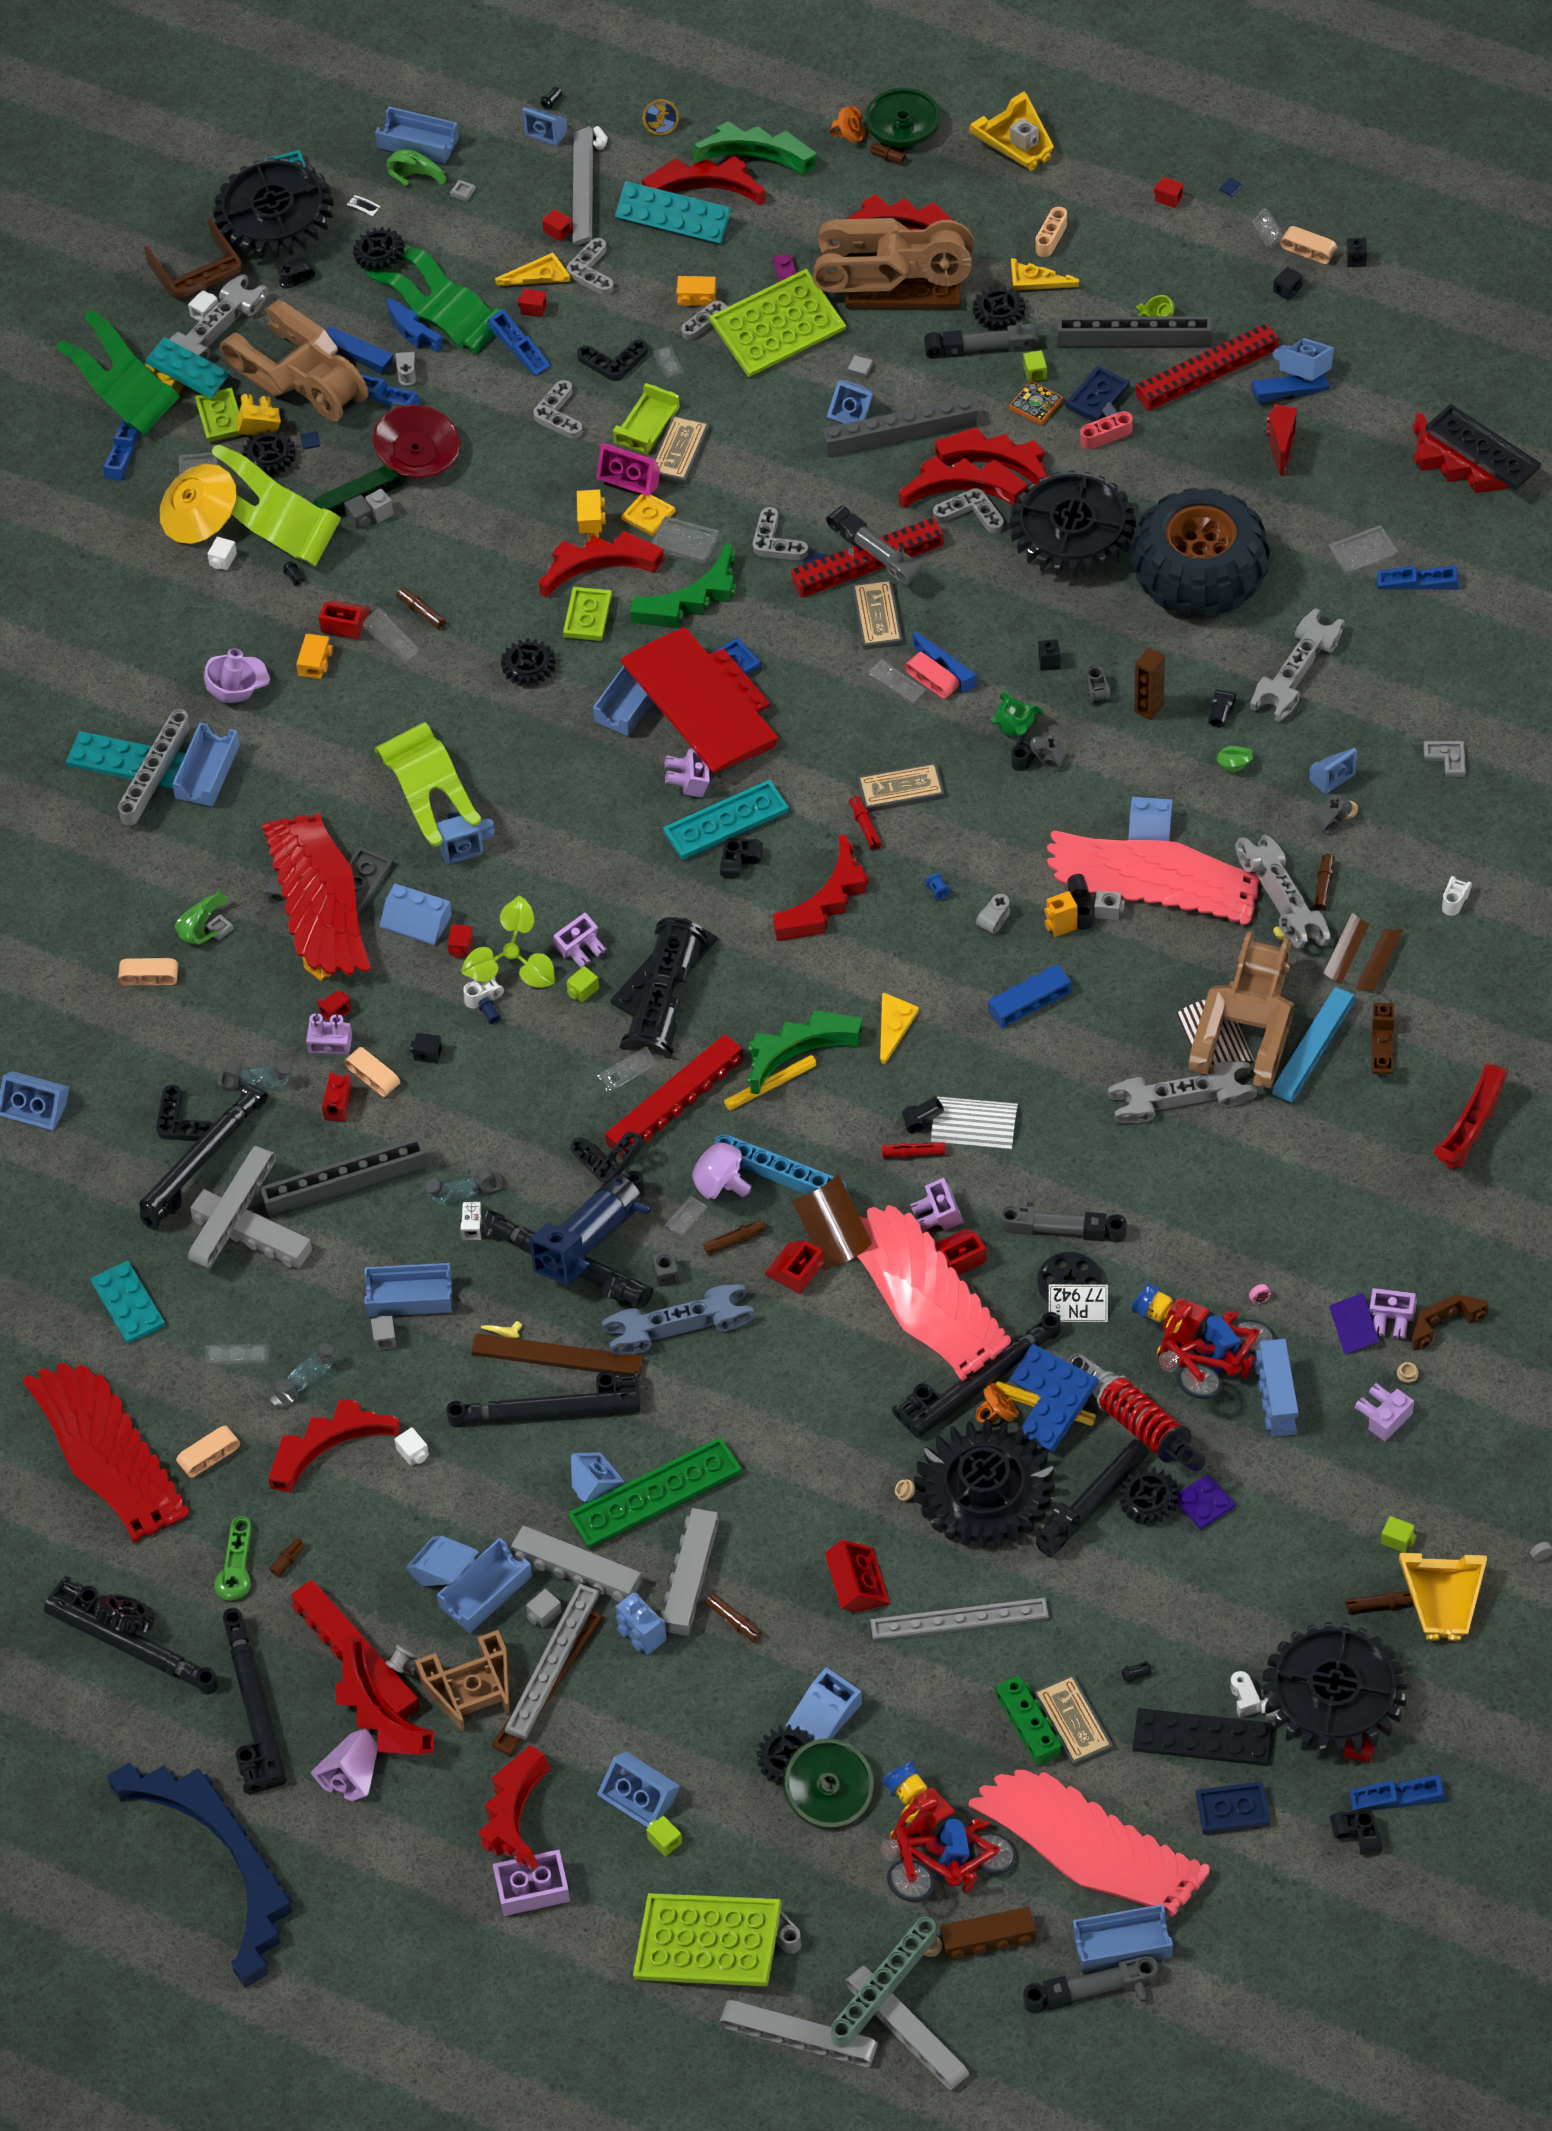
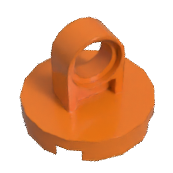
[830,106,866,143]
[976,1383,1019,1425]

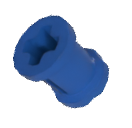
[925,873,951,900]

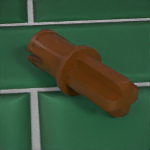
[870,142,906,166]
[269,1538,305,1577]

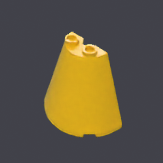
[969,92,1054,171]
[1399,1553,1487,1641]

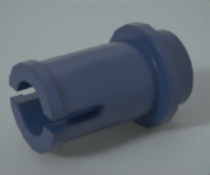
[478,998,501,1024]

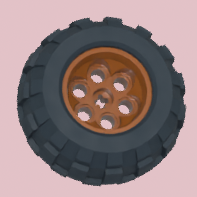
[1131,488,1270,618]

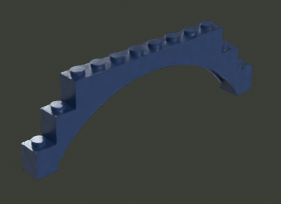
[107,1762,293,1988]

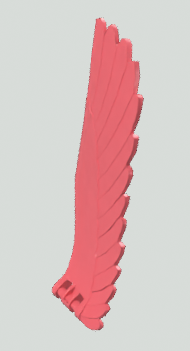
[1047,830,1261,926]
[857,1205,1011,1381]
[968,1770,1210,1917]

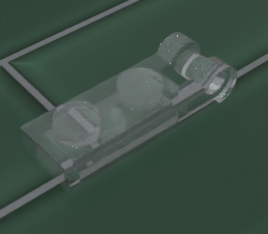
[598,1046,656,1093]

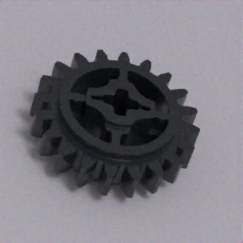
[353,227,405,272]
[973,286,1025,331]
[242,430,296,477]
[501,638,556,687]
[1118,1467,1180,1525]
[94,1594,155,1634]
[756,1724,814,1785]

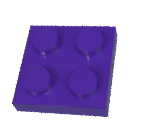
[1177,1474,1235,1530]

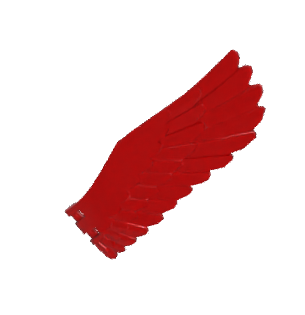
[262,813,371,975]
[22,1363,189,1544]

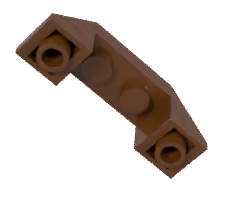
[1371,1003,1394,1074]
[1412,1294,1489,1350]

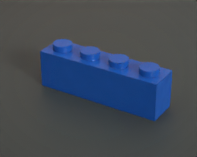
[988,964,1071,1029]

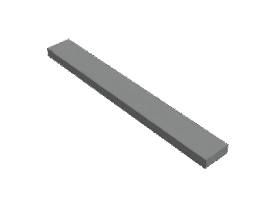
[573,126,593,246]
[505,1584,600,1740]
[870,1598,1049,1642]

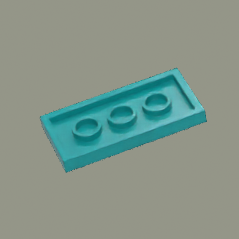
[146,337,230,399]
[90,1261,165,1345]

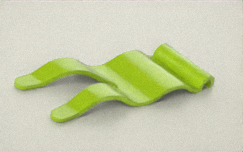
[212,445,341,567]
[374,722,481,846]

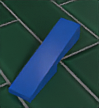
[486,309,551,376]
[326,326,393,375]
[359,373,421,407]
[1251,374,1330,405]
[103,420,139,481]
[1377,565,1460,590]
[912,632,977,693]
[1349,1775,1446,1811]

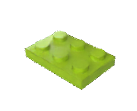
[195,388,244,443]
[563,587,612,641]

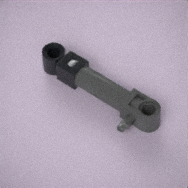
[924,320,1040,359]
[826,505,922,585]
[1000,1196,1127,1243]
[1023,1956,1158,2013]

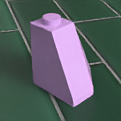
[311,1729,378,1801]

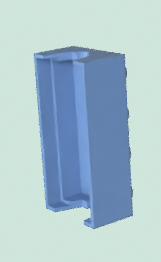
[375,107,459,164]
[593,666,653,737]
[172,723,240,807]
[365,1263,452,1317]
[1255,1339,1298,1437]
[437,1538,533,1633]
[1073,1904,1173,1974]

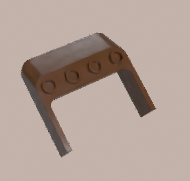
[144,218,242,298]

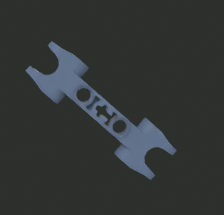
[602,1284,754,1355]

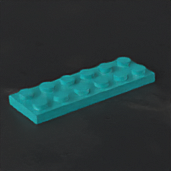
[615,181,731,244]
[66,731,186,788]
[663,780,789,860]

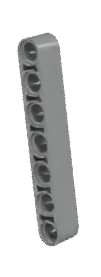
[118,709,190,826]
[188,1146,276,1268]
[845,1966,969,2090]
[719,2000,878,2067]

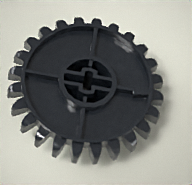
[213,158,334,259]
[1009,471,1136,577]
[914,1419,1055,1548]
[1261,1622,1407,1757]

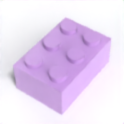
[493,1850,570,1916]

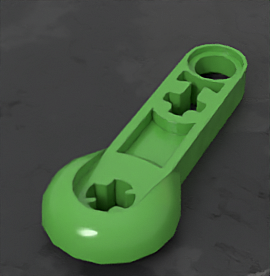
[214,1516,252,1601]

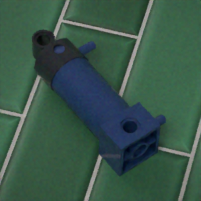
[530,1171,651,1286]

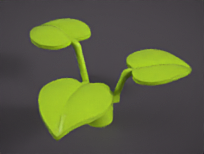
[461,896,555,988]

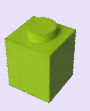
[1023,350,1047,382]
[566,966,600,1003]
[1381,1516,1416,1553]
[646,1816,682,1857]

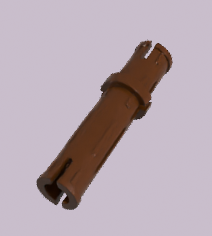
[396,587,446,630]
[1313,853,1335,911]
[703,1219,766,1255]
[1346,1591,1414,1613]
[705,1593,762,1643]

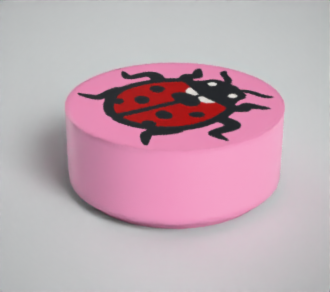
[1249,1284,1271,1305]

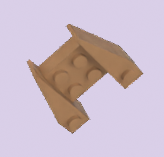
[415,1630,510,1731]

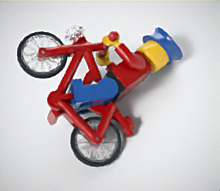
[1131,1281,1275,1399]
[880,1761,1016,1902]

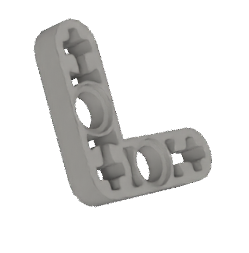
[567,238,614,295]
[681,301,728,340]
[533,380,583,439]
[933,489,1004,533]
[753,507,809,561]

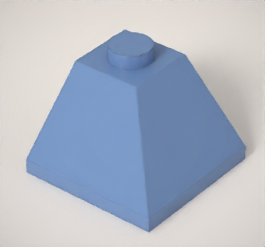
[827,380,873,424]
[1309,748,1357,794]
[571,1452,625,1502]

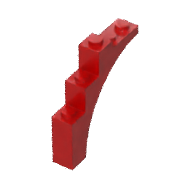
[642,156,765,206]
[847,194,954,230]
[1412,413,1511,493]
[934,427,1051,485]
[898,456,1028,508]
[538,531,664,598]
[773,835,869,941]
[1433,1063,1509,1169]
[268,1399,401,1493]
[335,1636,434,1754]
[478,1744,551,1870]

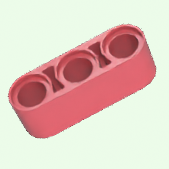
[1080,411,1133,450]
[904,652,960,699]

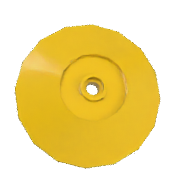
[160,464,236,544]

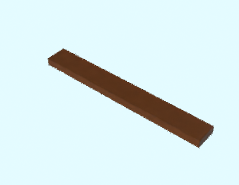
[471,1333,643,1378]
[491,1611,604,1757]

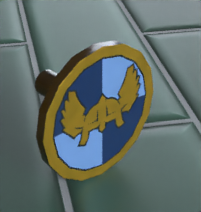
[642,98,679,136]

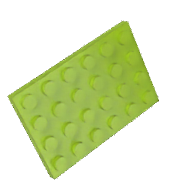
[709,269,846,378]
[633,1893,782,1986]

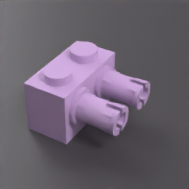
[664,749,710,798]
[552,912,607,969]
[306,1014,352,1055]
[910,1178,964,1232]
[1370,1288,1417,1340]
[1355,1383,1414,1442]

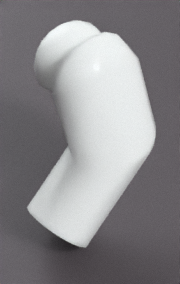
[593,126,608,150]

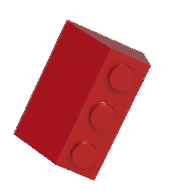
[825,1539,890,1612]

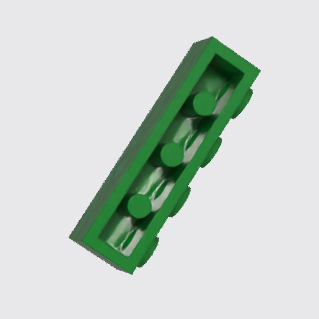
[995,1675,1063,1767]

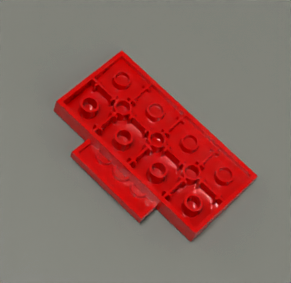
[620,627,779,773]

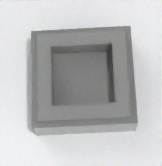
[450,180,476,202]
[848,355,872,378]
[205,914,234,941]

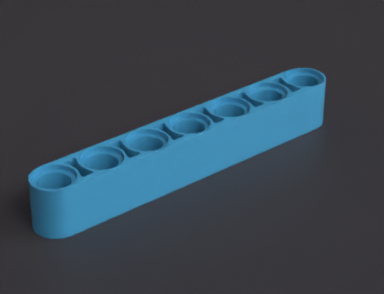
[1272,987,1355,1103]
[715,1135,847,1194]

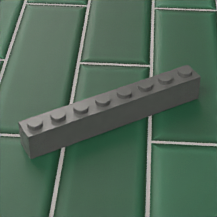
[1058,316,1211,346]
[822,397,977,457]
[260,1137,428,1217]

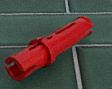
[849,796,882,850]
[882,1142,945,1159]

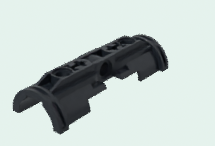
[619,917,708,1059]

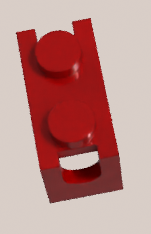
[322,1073,352,1122]

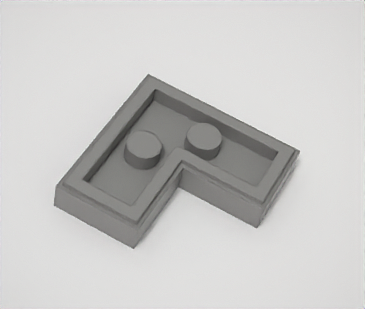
[1423,741,1466,777]

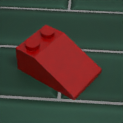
[1266,404,1297,476]

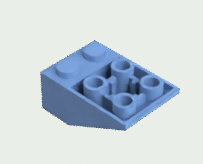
[406,1536,479,1586]
[785,1667,862,1740]

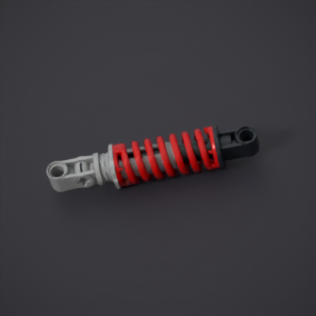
[1068,1354,1206,1471]

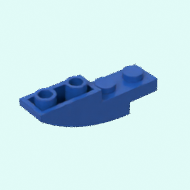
[387,298,443,353]

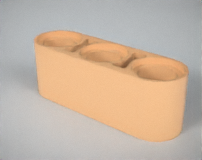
[1036,207,1067,257]
[1280,226,1337,264]
[118,958,178,985]
[344,1047,401,1097]
[176,1426,240,1478]

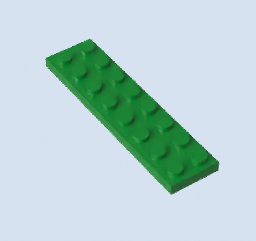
[568,1437,742,1550]

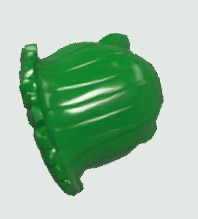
[991,692,1043,737]

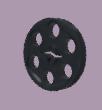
[1037,1252,1102,1304]

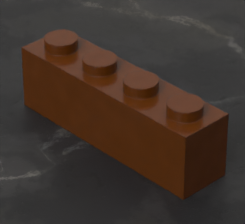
[1134,647,1165,720]
[940,1907,1036,1960]

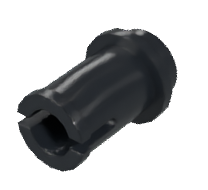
[540,87,562,109]
[283,561,305,586]
[1121,1661,1152,1683]

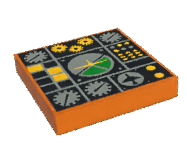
[1009,381,1063,425]

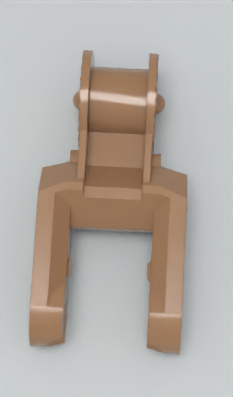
[813,218,974,292]
[220,300,369,422]
[1188,931,1294,1089]

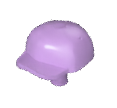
[204,648,270,703]
[692,1142,751,1199]

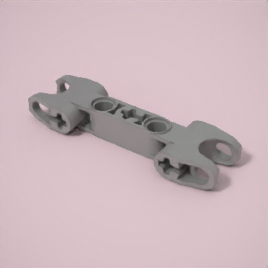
[169,274,269,360]
[1250,608,1345,722]
[1235,835,1330,948]
[1108,1061,1257,1124]

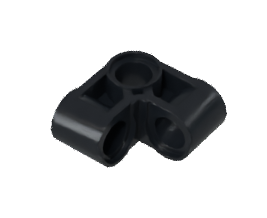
[720,837,763,877]
[1067,874,1093,929]
[1330,1809,1383,1855]

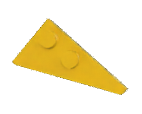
[495,253,571,286]
[1011,258,1079,291]
[880,993,919,1064]

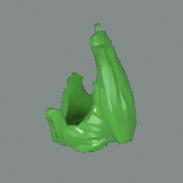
[387,149,446,186]
[174,889,228,945]

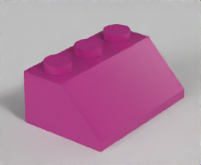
[596,443,660,496]

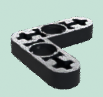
[577,339,648,381]
[156,1084,214,1141]
[570,1131,643,1183]

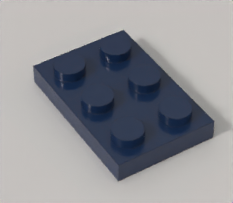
[1066,366,1130,422]
[1195,1781,1270,1834]

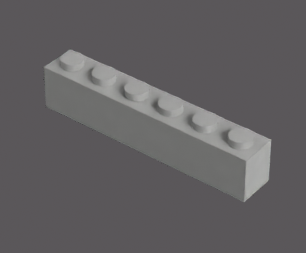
[190,1189,312,1269]
[660,1508,719,1636]
[511,1525,642,1602]

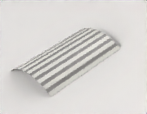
[931,1096,1018,1149]

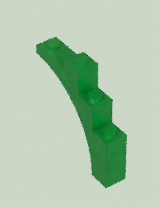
[692,121,817,175]
[630,544,737,628]
[747,1010,862,1095]

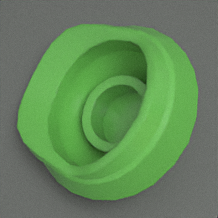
[1216,746,1253,773]

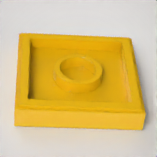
[621,494,676,536]

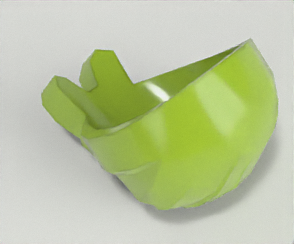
[1136,295,1175,317]

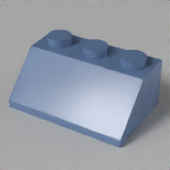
[380,884,452,946]
[0,1071,70,1130]
[597,1752,680,1827]

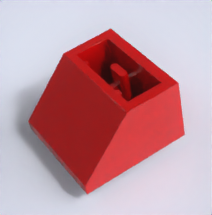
[319,600,370,639]
[935,1229,987,1275]
[765,1241,824,1294]

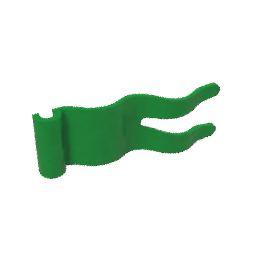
[366,244,501,356]
[56,310,180,436]

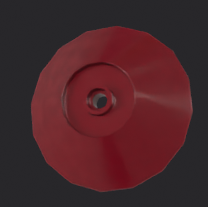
[372,404,460,478]

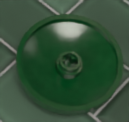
[866,88,940,147]
[783,1738,874,1829]

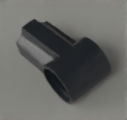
[1208,689,1236,728]
[902,1096,944,1134]

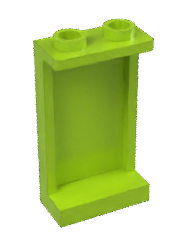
[613,383,680,455]

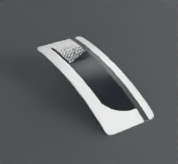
[347,195,380,216]

